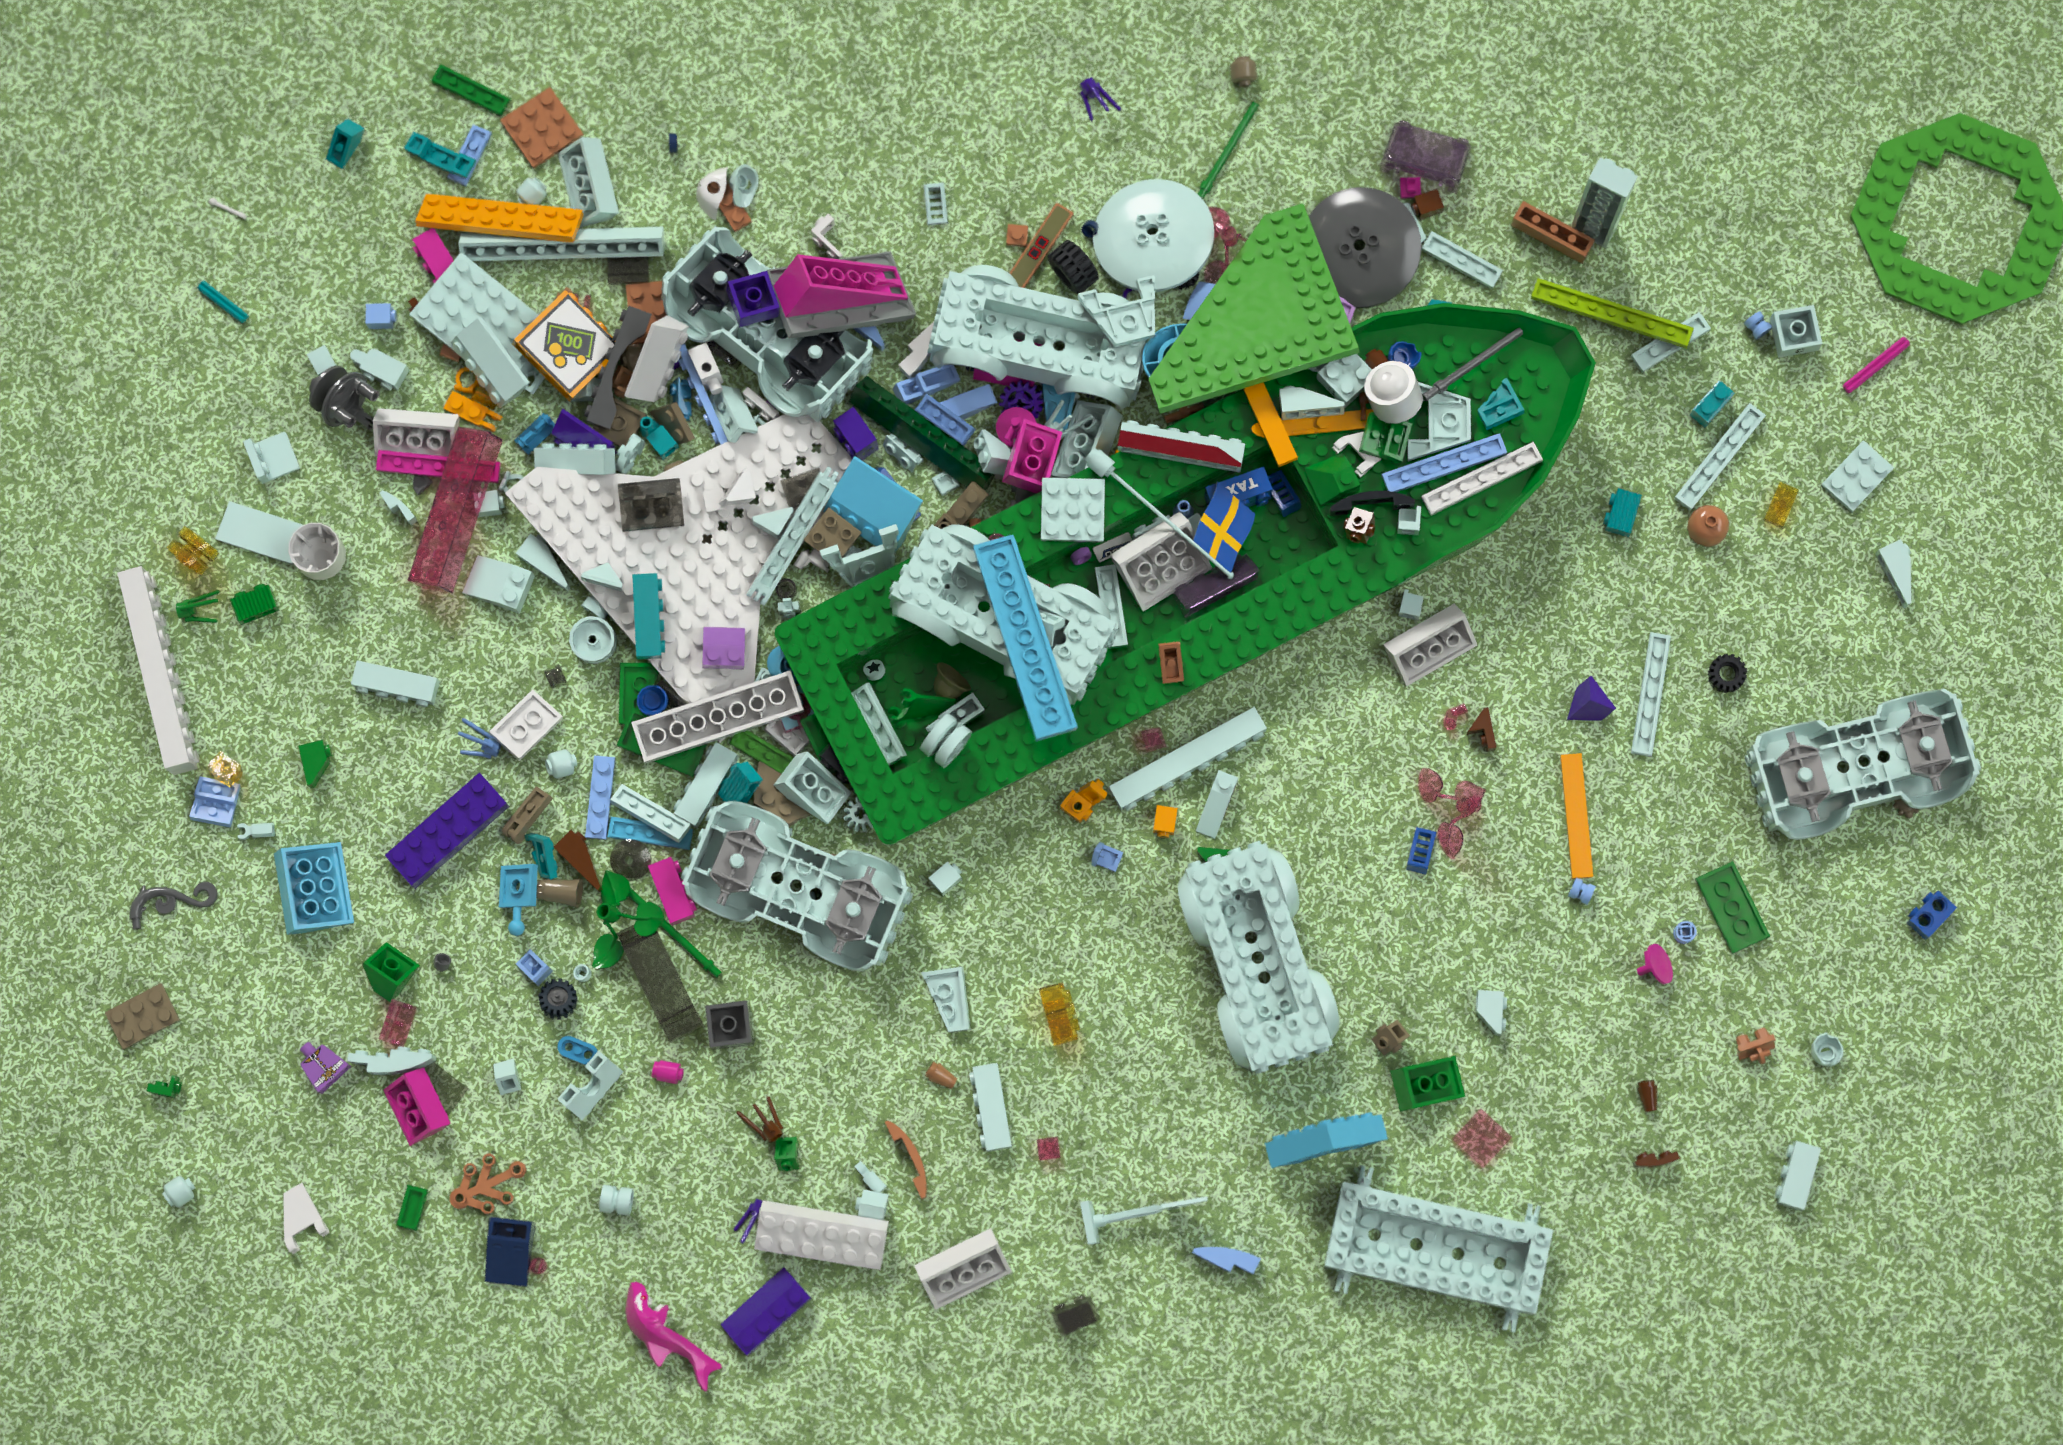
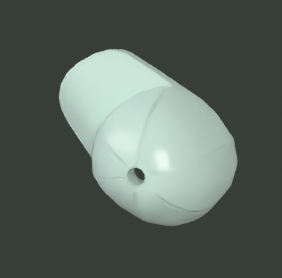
[729,164,759,208]

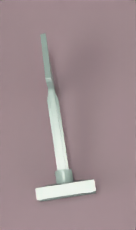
[1080,1196,1208,1245]

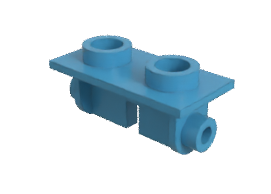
[670,377,692,421]
[514,413,555,455]

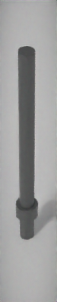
[1422,328,1523,401]

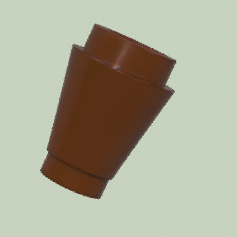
[1637,1080,1658,1112]

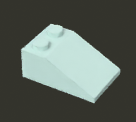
[462,555,535,614]
[774,751,851,824]

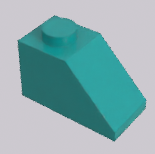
[326,119,365,169]

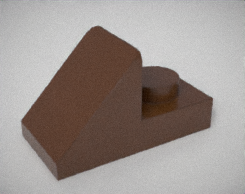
[1466,707,1496,752]

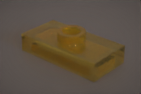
[1763,482,1799,528]

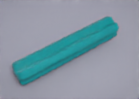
[197,281,249,323]

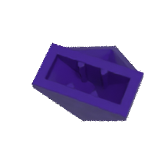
[1567,676,1616,721]

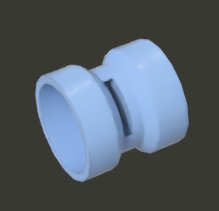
[1744,311,1773,340]
[1568,878,1596,905]
[1673,921,1697,944]

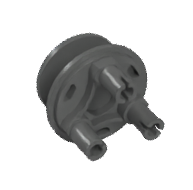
[309,366,380,430]

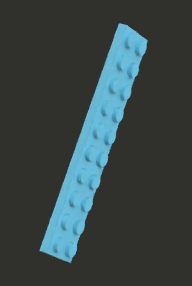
[973,535,1077,741]

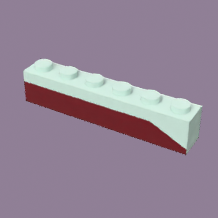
[1117,420,1245,472]

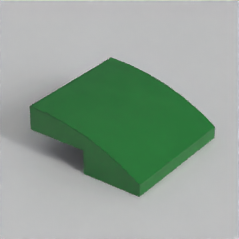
[1359,412,1412,462]

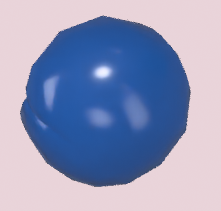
[1388,341,1422,369]
[637,685,668,716]

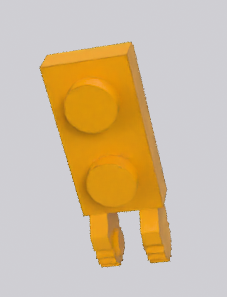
[443,391,502,432]

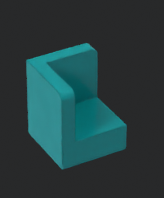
[647,425,679,460]

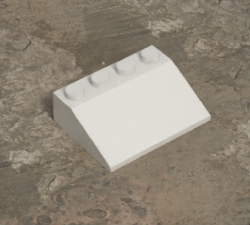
[1110,512,1213,611]

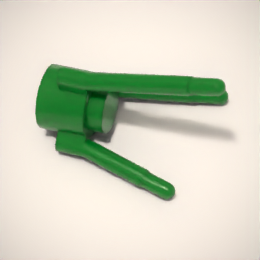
[176,590,220,623]

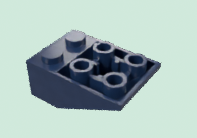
[485,1217,536,1287]

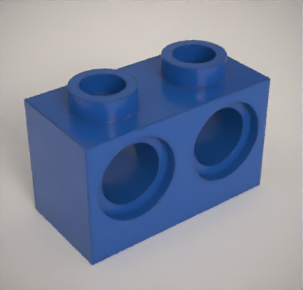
[1907,890,1957,940]

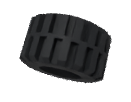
[1047,240,1099,294]

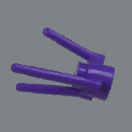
[1080,77,1121,121]
[734,1198,763,1243]

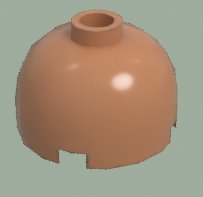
[1687,505,1729,547]

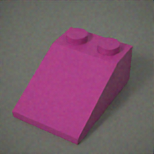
[1002,419,1062,494]

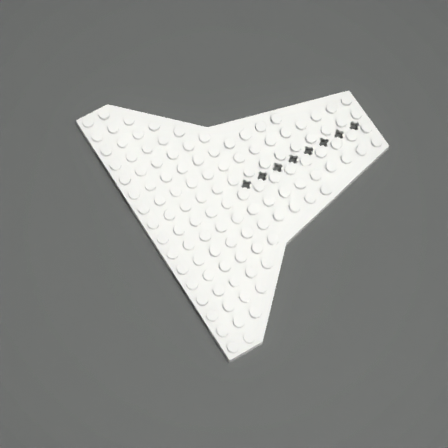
[505,414,852,743]

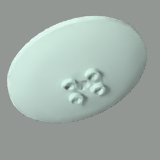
[1093,179,1215,292]

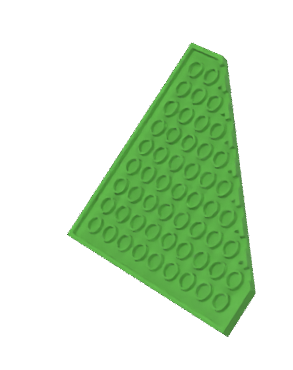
[1149,203,1360,414]

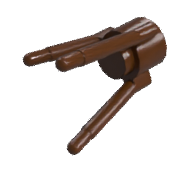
[736,1096,784,1143]

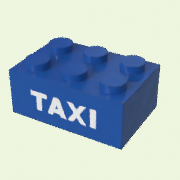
[1204,467,1273,508]

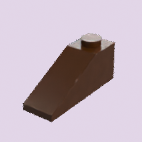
[554,830,603,892]

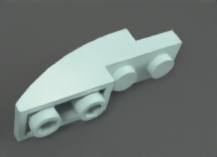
[347,1047,436,1075]

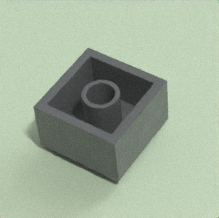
[705,1000,754,1050]

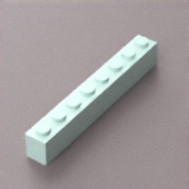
[1109,707,1267,811]

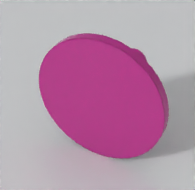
[996,407,1036,447]
[1637,943,1673,984]

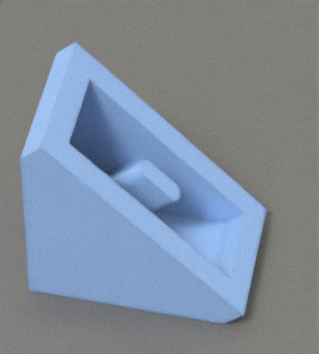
[516,949,553,986]

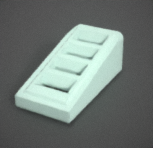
[923,183,948,225]

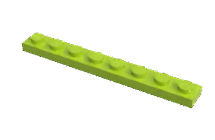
[1531,278,1694,349]

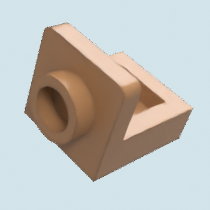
[612,365,633,399]

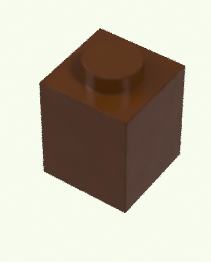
[1411,189,1444,220]

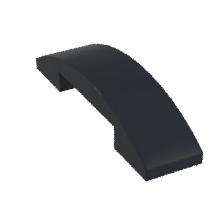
[1330,491,1415,516]

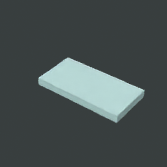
[215,501,303,565]

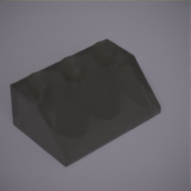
[618,478,684,532]

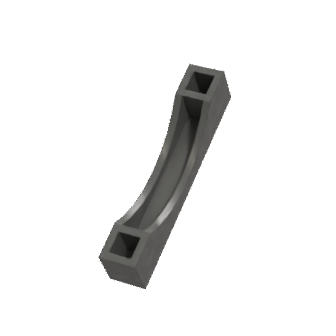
[584,306,652,431]

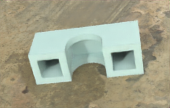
[557,1051,623,1120]

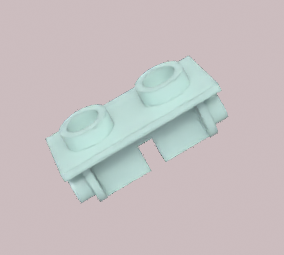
[882,433,923,472]

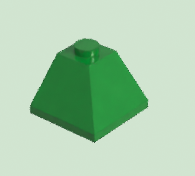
[1304,453,1360,506]
[362,942,420,1003]

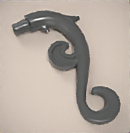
[129,881,218,930]

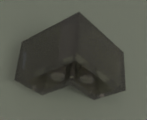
[1051,1294,1101,1338]

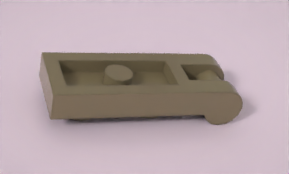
[502,786,553,844]

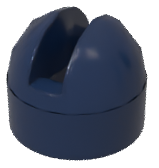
[1081,220,1098,238]

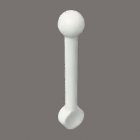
[209,198,247,219]

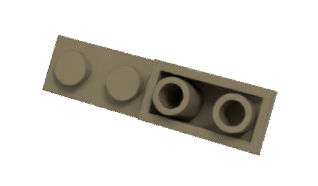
[919,482,989,544]

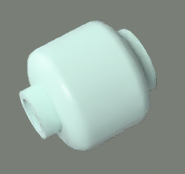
[517,177,547,205]
[545,749,577,779]
[162,1176,195,1208]

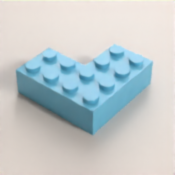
[1265,1112,1388,1168]

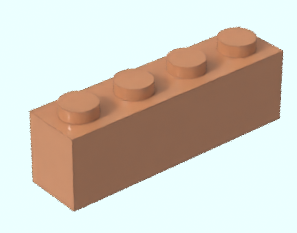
[1511,201,1595,264]

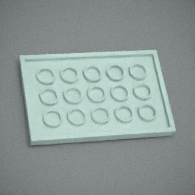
[409,252,539,363]

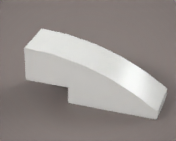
[899,322,934,379]

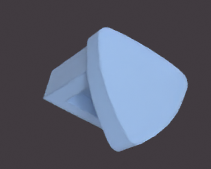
[1091,842,1123,872]

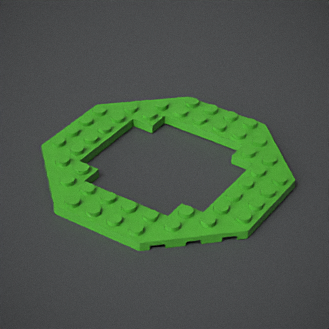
[1850,113,2063,325]

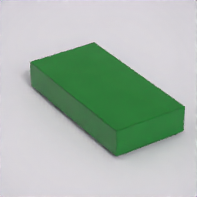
[396,1185,429,1231]

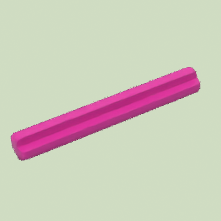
[1843,337,1910,393]

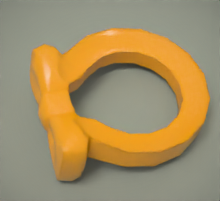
[454,367,479,395]

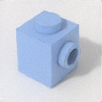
[365,303,397,329]

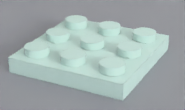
[1041,478,1105,542]

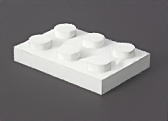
[489,690,563,761]

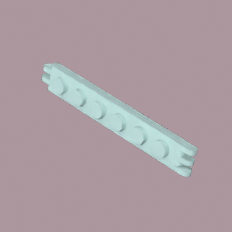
[746,467,839,606]

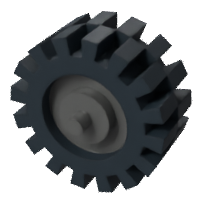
[539,978,577,1020]

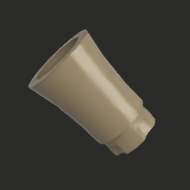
[536,879,583,908]

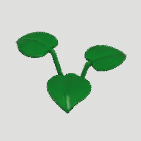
[592,870,664,969]

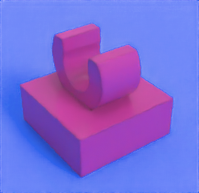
[1400,177,1421,199]

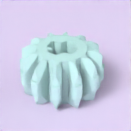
[844,797,873,832]

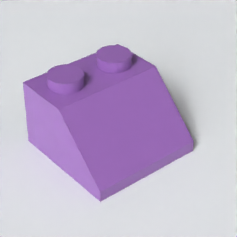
[702,627,745,670]

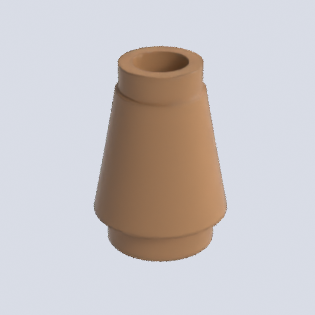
[925,1061,958,1089]

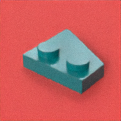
[1478,378,1524,430]
[525,833,558,880]

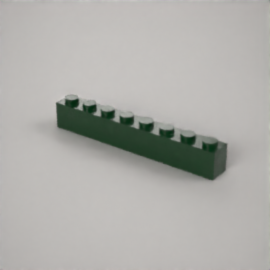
[849,376,995,491]

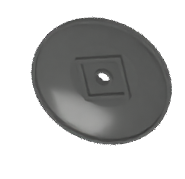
[1308,187,1421,308]

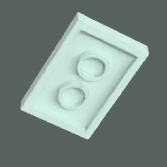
[1821,440,1894,512]

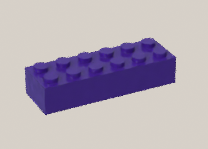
[385,772,510,889]

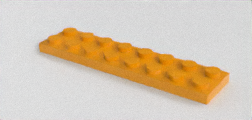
[415,194,583,243]

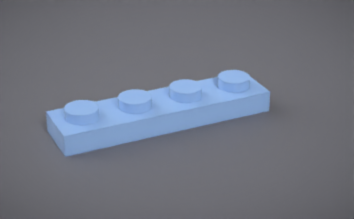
[585,756,615,840]

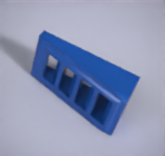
[1268,470,1301,517]
[1406,827,1436,875]

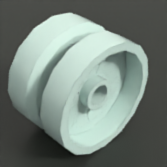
[569,616,617,664]
[920,713,972,768]

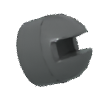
[433,953,451,972]

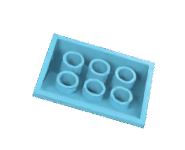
[823,456,923,553]
[274,842,354,935]

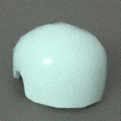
[1811,1033,1843,1067]

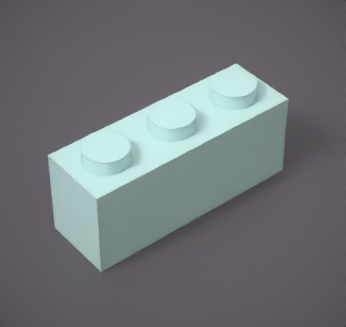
[1774,1141,1821,1211]

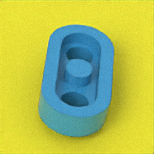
[558,1036,598,1065]

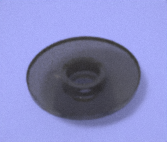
[610,839,652,881]

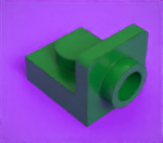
[146,1075,182,1098]
[774,1137,799,1172]

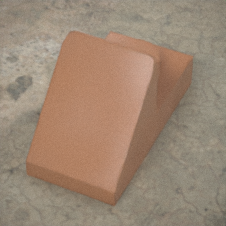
[1159,641,1184,684]

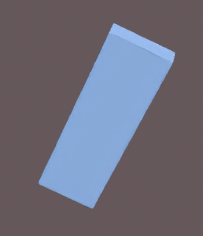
[447,125,492,186]

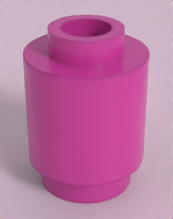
[652,1060,684,1084]

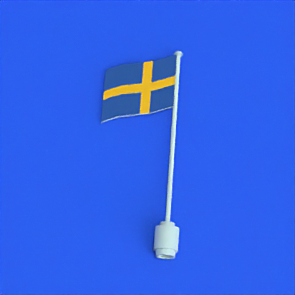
[1084,448,1255,579]

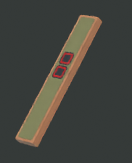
[1010,203,1074,288]

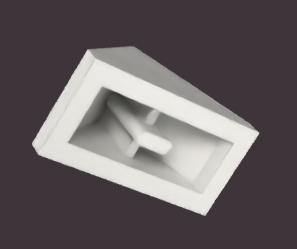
[719,468,756,506]

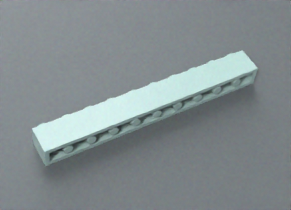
[459,227,665,261]

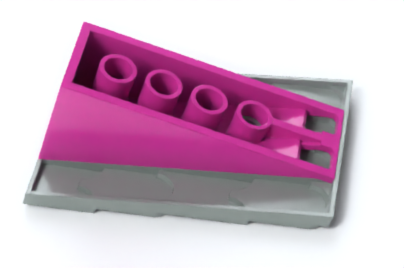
[766,251,916,338]

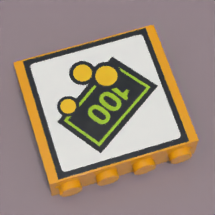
[511,290,615,402]

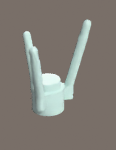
[1044,400,1093,440]

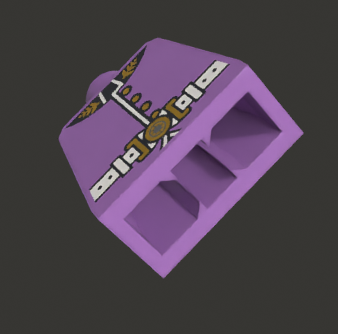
[300,1042,352,1094]

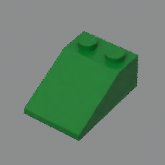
[1390,1056,1465,1112]

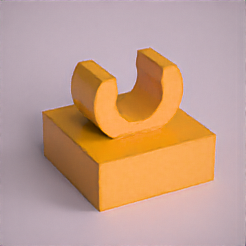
[1078,778,1107,806]

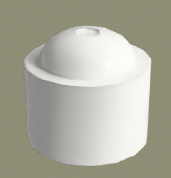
[1364,361,1423,424]
[288,523,346,580]

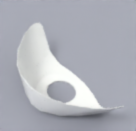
[696,167,728,220]

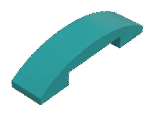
[404,132,476,178]

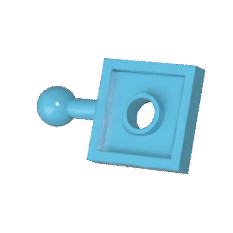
[499,864,538,936]

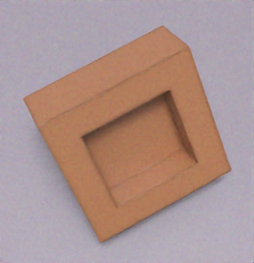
[1006,224,1028,247]

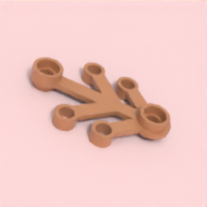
[450,1154,527,1214]

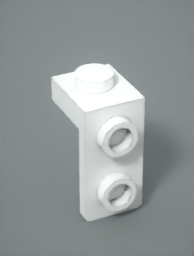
[811,214,843,259]

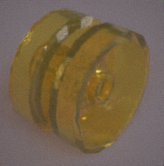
[166,526,220,576]

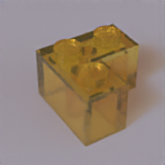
[1039,982,1080,1046]

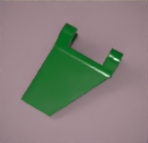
[888,688,956,724]

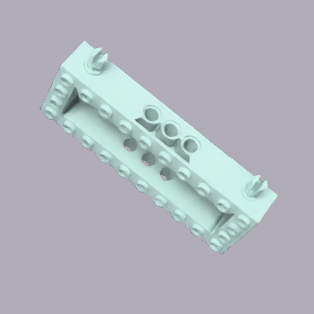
[1324,1165,1553,1332]

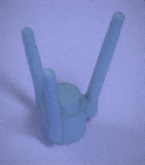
[458,718,501,759]

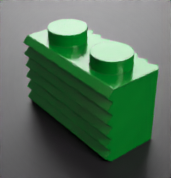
[230,584,280,625]

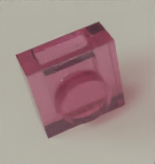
[1037,1137,1060,1161]

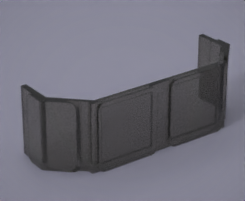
[617,925,705,1043]

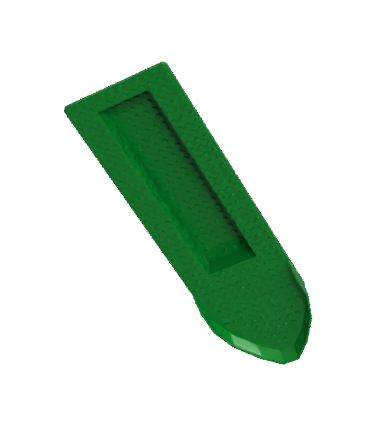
[774,303,1596,846]

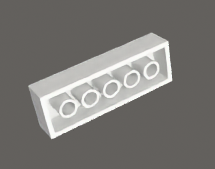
[754,1201,889,1270]

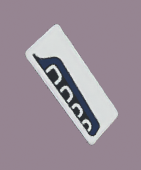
[1093,532,1132,562]

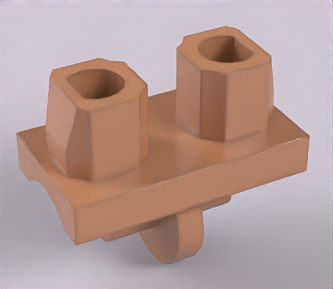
[1736,1028,1776,1065]

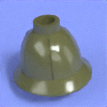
[934,662,971,699]

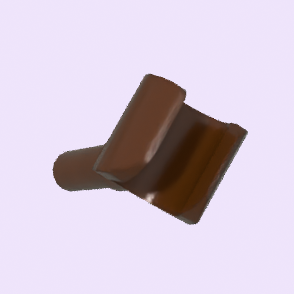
[1359,392,1369,421]

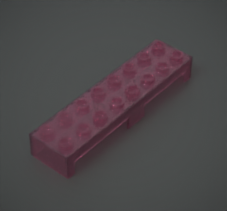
[407,427,503,594]

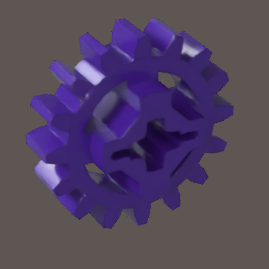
[999,380,1044,419]

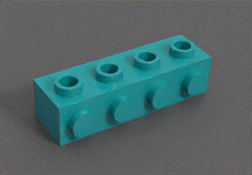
[632,573,665,659]

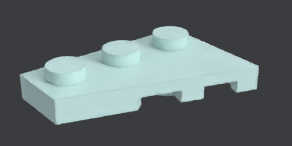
[921,967,971,1033]

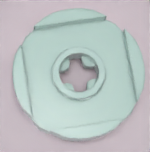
[615,433,645,474]

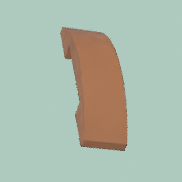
[885,1120,927,1200]

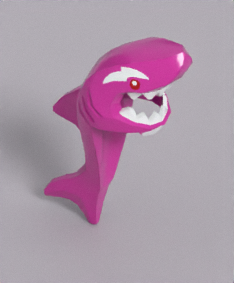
[625,1282,721,1392]

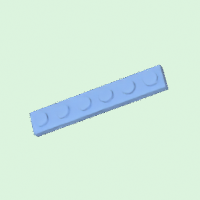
[678,344,728,445]
[1382,433,1507,492]

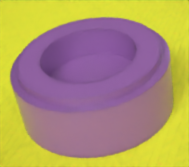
[1070,547,1092,565]

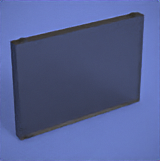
[424,1062,469,1115]

